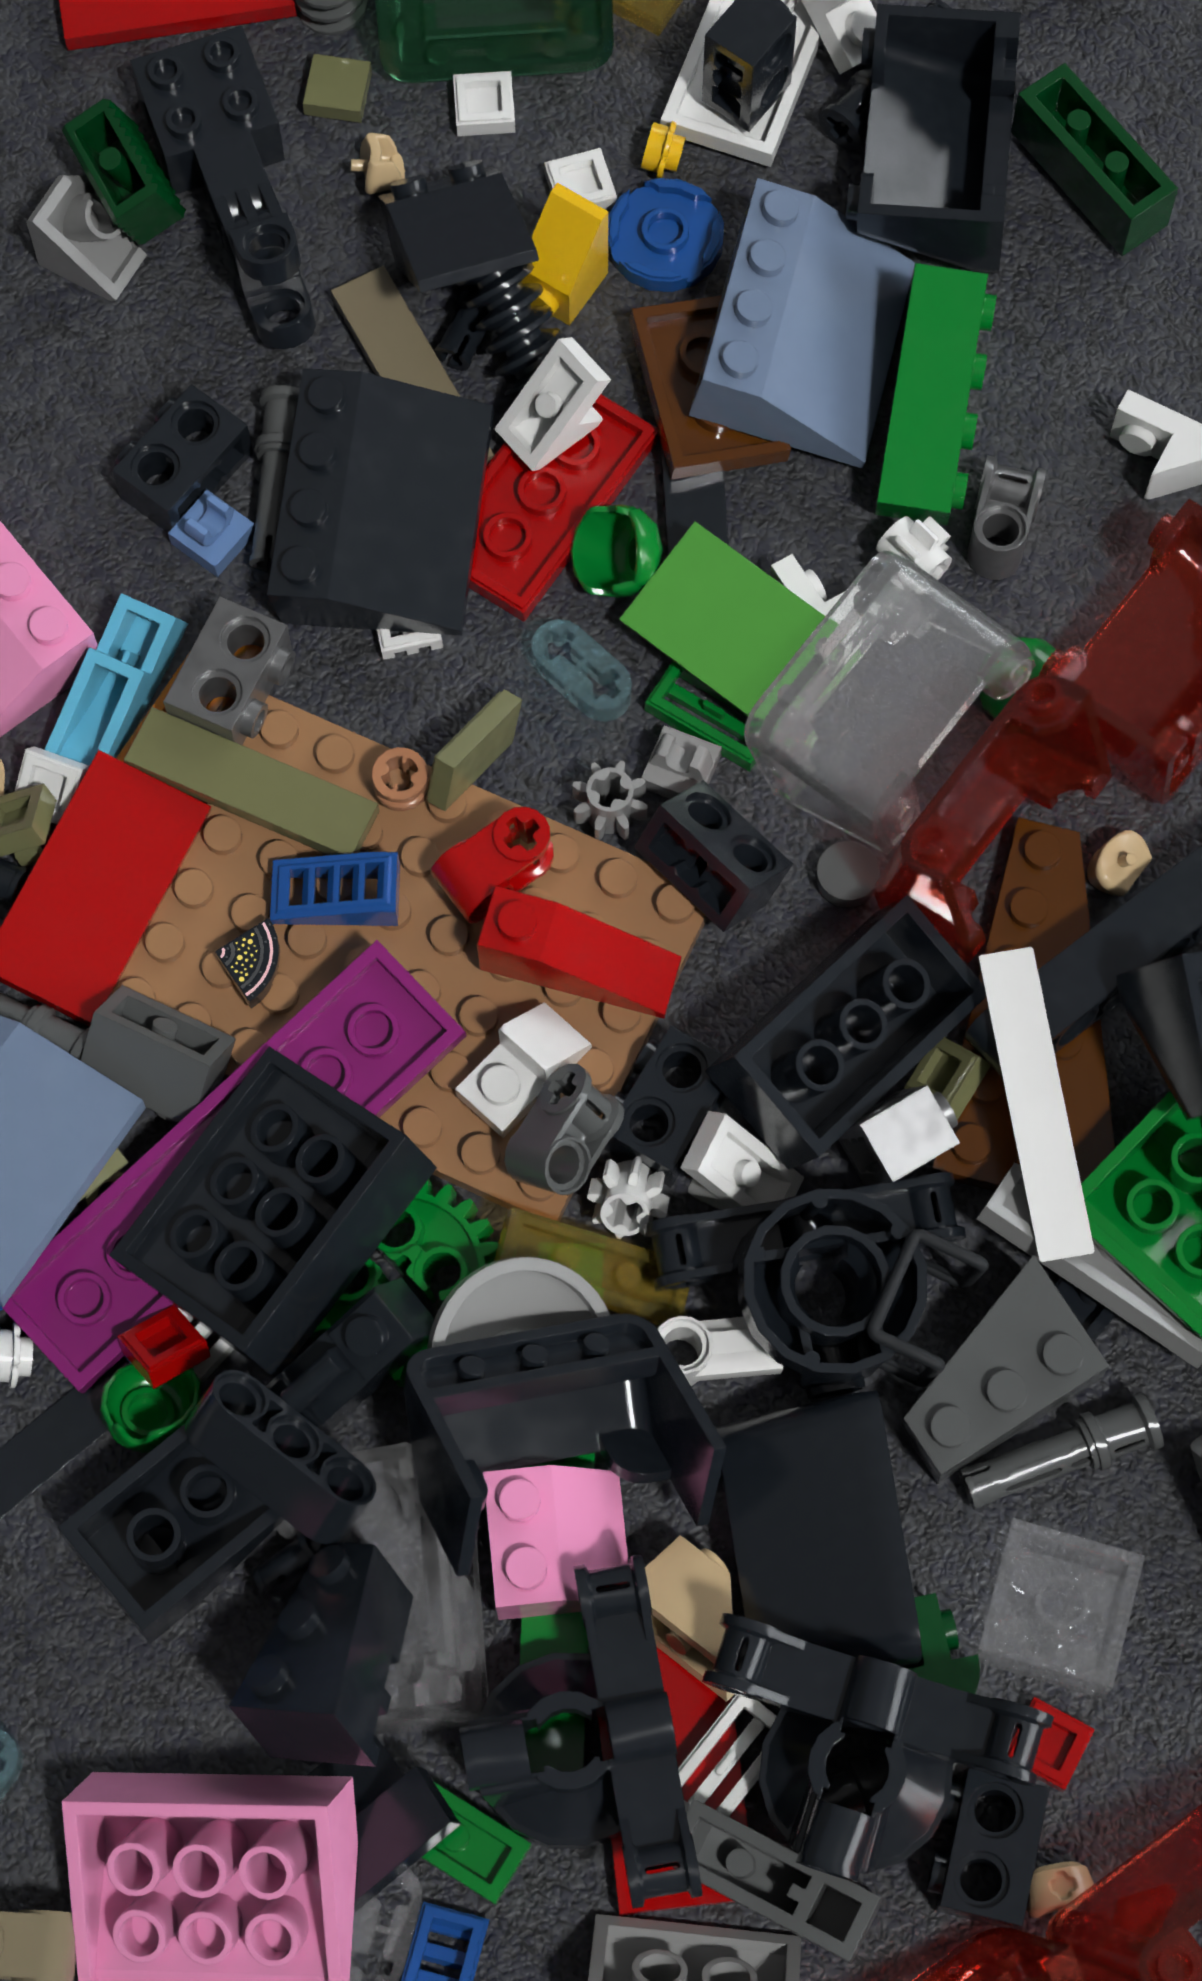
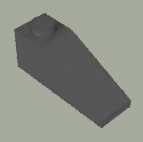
[672,1798,883,1964]

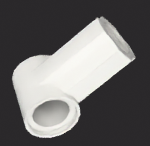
[658,1316,783,1386]

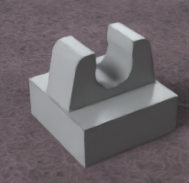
[641,725,722,799]

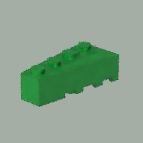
[875,263,997,526]

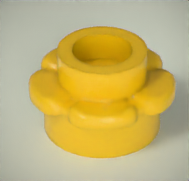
[641,121,686,178]

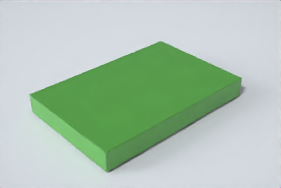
[619,521,842,730]

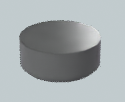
[816,841,880,907]

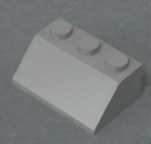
[588,1914,801,1981]

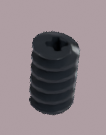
[457,263,562,395]

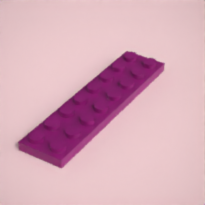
[2,940,467,1394]

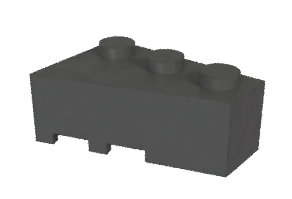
[901,1255,1109,1485]

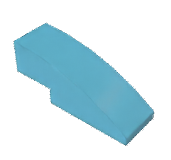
[44,593,189,766]

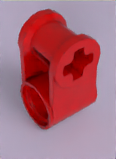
[430,807,554,924]

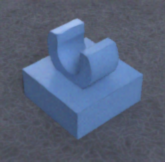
[168,490,255,577]

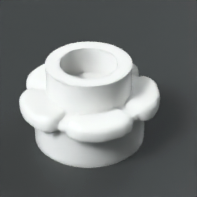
[0,1323,33,1388]

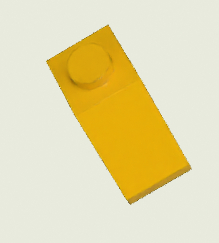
[521,183,608,326]

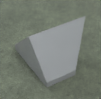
[26,175,147,301]

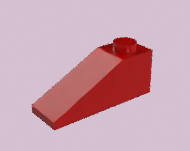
[477,886,682,1019]

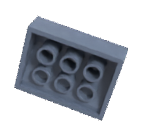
[689,178,915,468]
[0,1016,146,1307]

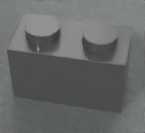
[80,985,236,1123]

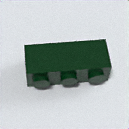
[1011,63,1178,256]

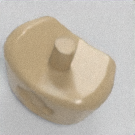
[350,133,405,195]
[1087,830,1152,896]
[1027,1861,1100,1929]

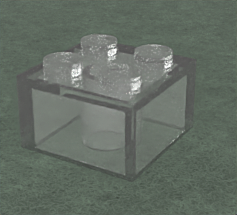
[972,1518,1145,1699]

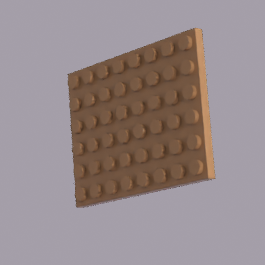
[112,695,708,1230]

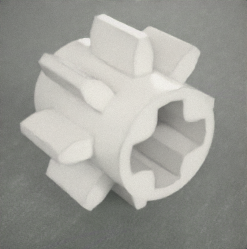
[876,516,952,592]
[587,1156,670,1240]

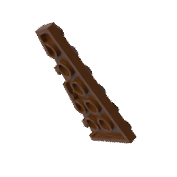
[931,817,1115,1191]

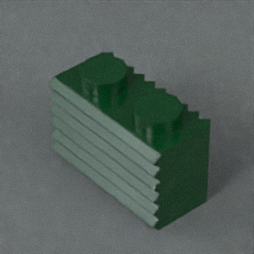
[62,99,186,245]

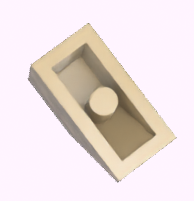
[645,1535,735,1702]

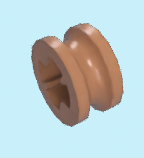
[372,747,429,811]

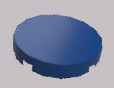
[608,178,724,292]

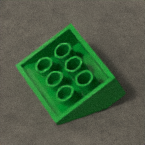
[1081,1091,1202,1340]

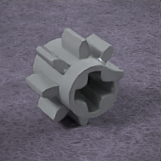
[572,761,648,840]

